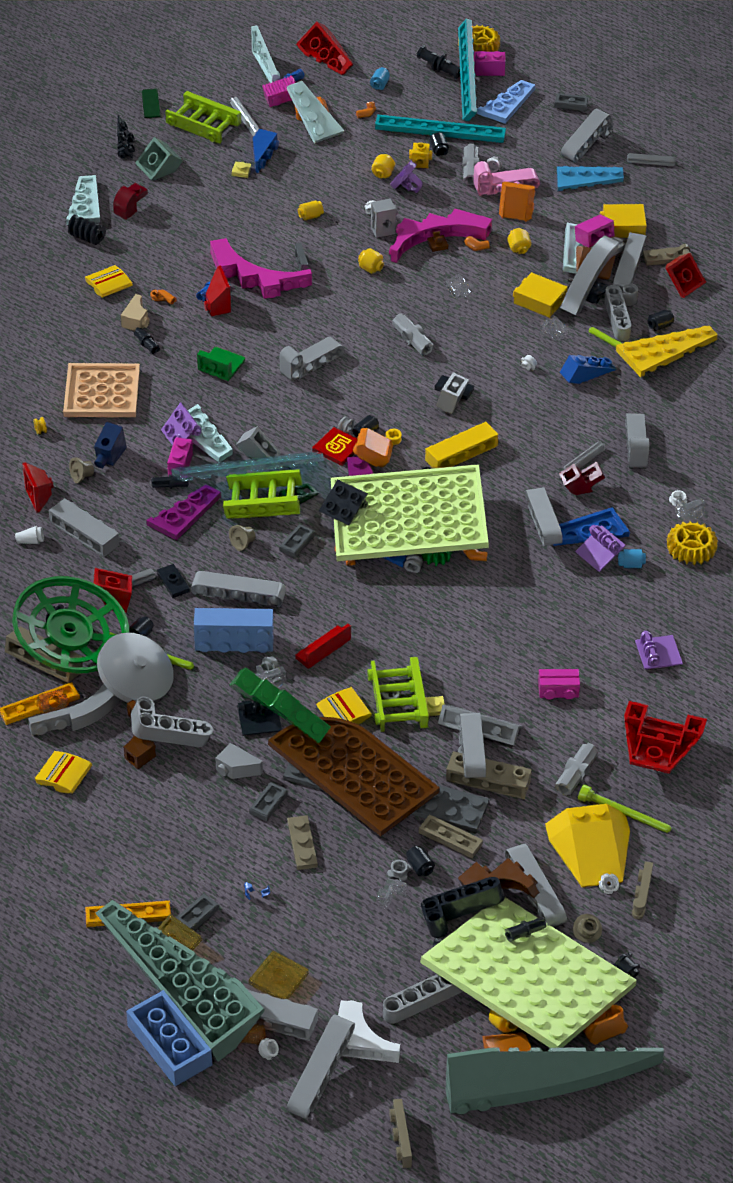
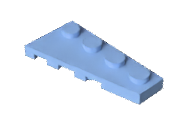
[477,80,535,124]

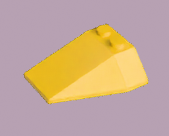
[545,804,630,887]

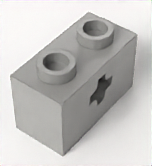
[371,199,398,238]

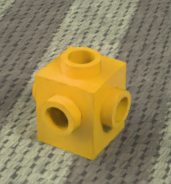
[409,143,433,168]

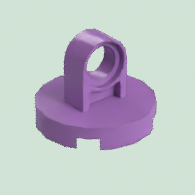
[390,161,422,193]

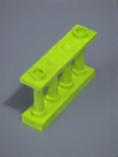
[165,91,241,144]
[223,469,303,518]
[367,657,429,732]

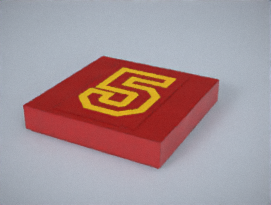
[312,427,358,466]

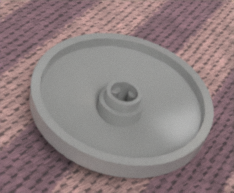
[97,633,174,703]

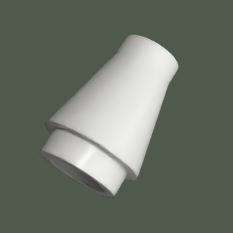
[15,526,44,544]

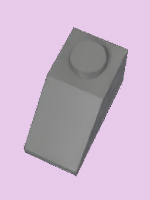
[436,373,469,413]
[236,426,281,464]
[215,743,263,779]

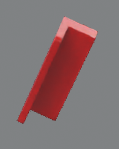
[295,624,351,669]

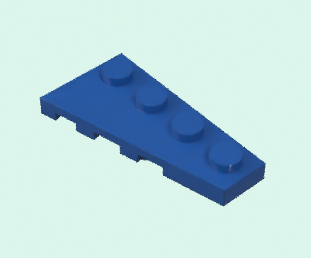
[553,507,630,546]

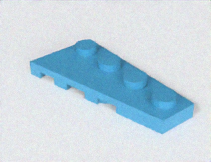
[557,166,624,191]

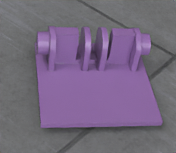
[161,402,201,446]
[575,525,626,572]
[635,631,683,670]

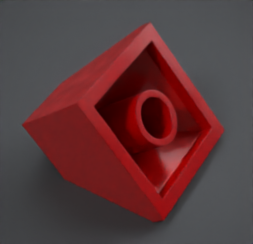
[665,253,706,298]
[204,265,231,316]
[22,462,54,513]
[93,568,132,613]

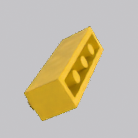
[425,422,498,468]

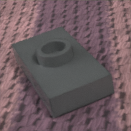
[555,93,589,111]
[295,243,309,271]
[279,524,315,558]
[249,782,288,822]
[175,894,219,934]

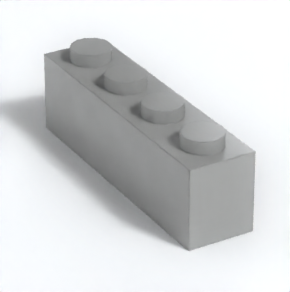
[49,498,119,557]
[246,988,318,1041]

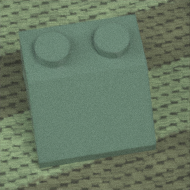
[135,137,183,181]

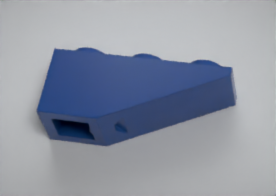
[253,129,279,173]
[560,355,617,384]

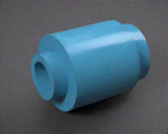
[370,67,390,90]
[618,549,646,568]

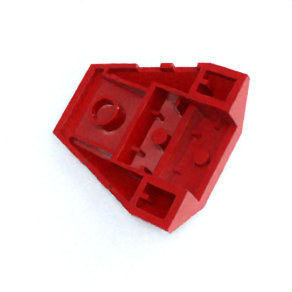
[624,701,707,774]

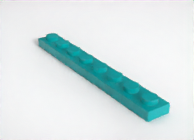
[458,18,477,121]
[375,114,506,143]

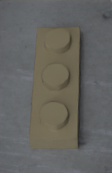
[419,814,483,859]
[287,815,318,870]
[389,1099,412,1168]

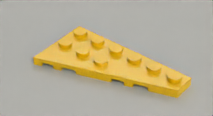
[616,326,718,377]

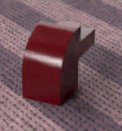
[113,183,148,220]
[559,462,605,495]

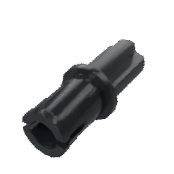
[134,327,160,354]
[151,474,189,489]
[505,917,547,942]

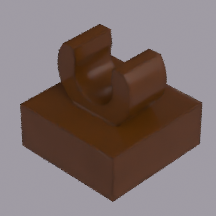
[427,231,449,252]

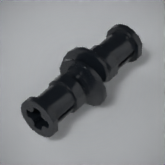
[417,45,460,79]

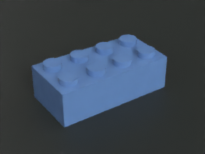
[194,608,274,653]
[126,990,212,1086]

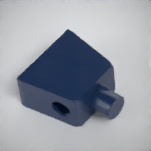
[94,422,127,469]

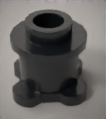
[613,952,640,978]

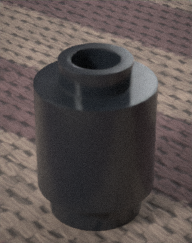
[429,133,449,156]
[647,310,674,331]
[352,415,379,437]
[129,616,154,637]
[406,846,435,876]

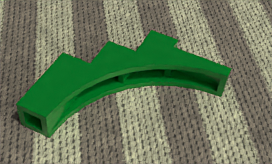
[229,668,331,743]

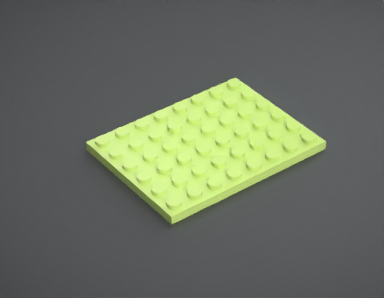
[331,465,489,561]
[420,897,637,1048]

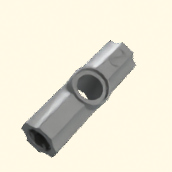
[462,144,479,185]
[392,313,434,356]
[555,743,598,796]

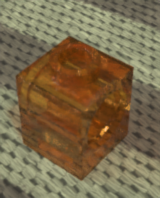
[36,689,69,715]

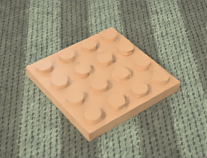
[63,363,140,417]

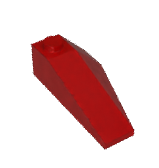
[296,22,353,75]

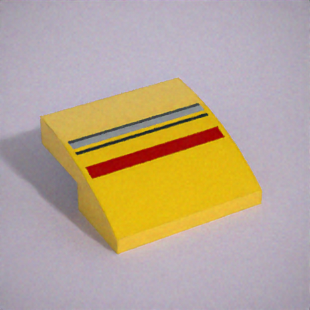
[85,265,133,297]
[316,687,372,725]
[35,751,92,794]

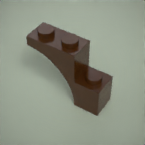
[123,700,156,769]
[458,858,540,898]

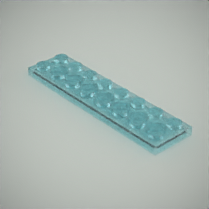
[171,451,324,481]

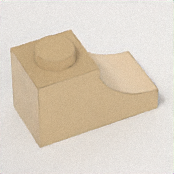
[121,294,149,331]

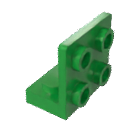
[197,347,245,381]

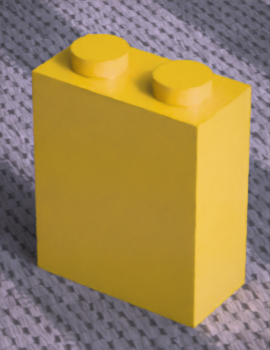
[600,204,647,238]
[513,272,568,318]

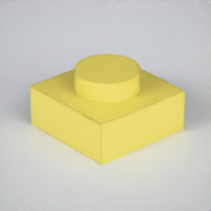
[232,162,251,178]
[425,696,445,716]

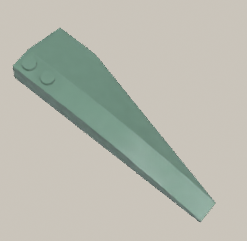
[95,900,265,1062]
[445,1048,664,1114]

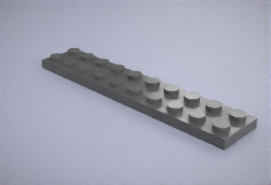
[283,763,489,833]

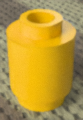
[298,200,324,221]

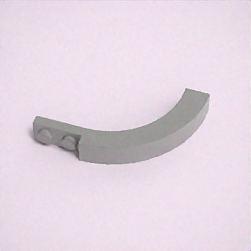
[560,236,626,315]
[28,684,121,736]

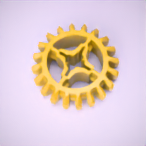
[458,25,500,52]
[667,521,718,565]

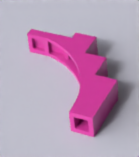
[389,209,492,263]
[210,238,312,299]

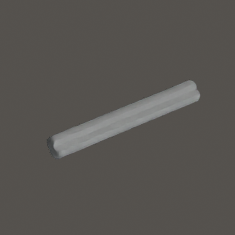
[230,97,260,136]

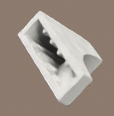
[338,1000,400,1063]

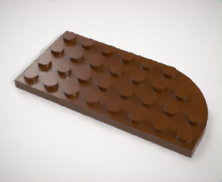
[268,717,440,837]

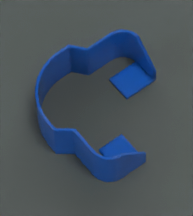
[244,882,270,900]

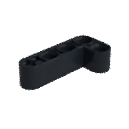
[421,877,505,938]

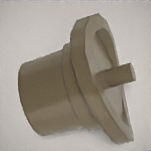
[69,457,94,483]
[229,525,256,551]
[572,914,602,943]

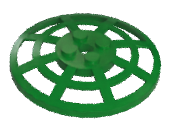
[12,576,129,673]

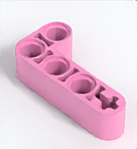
[473,161,540,196]

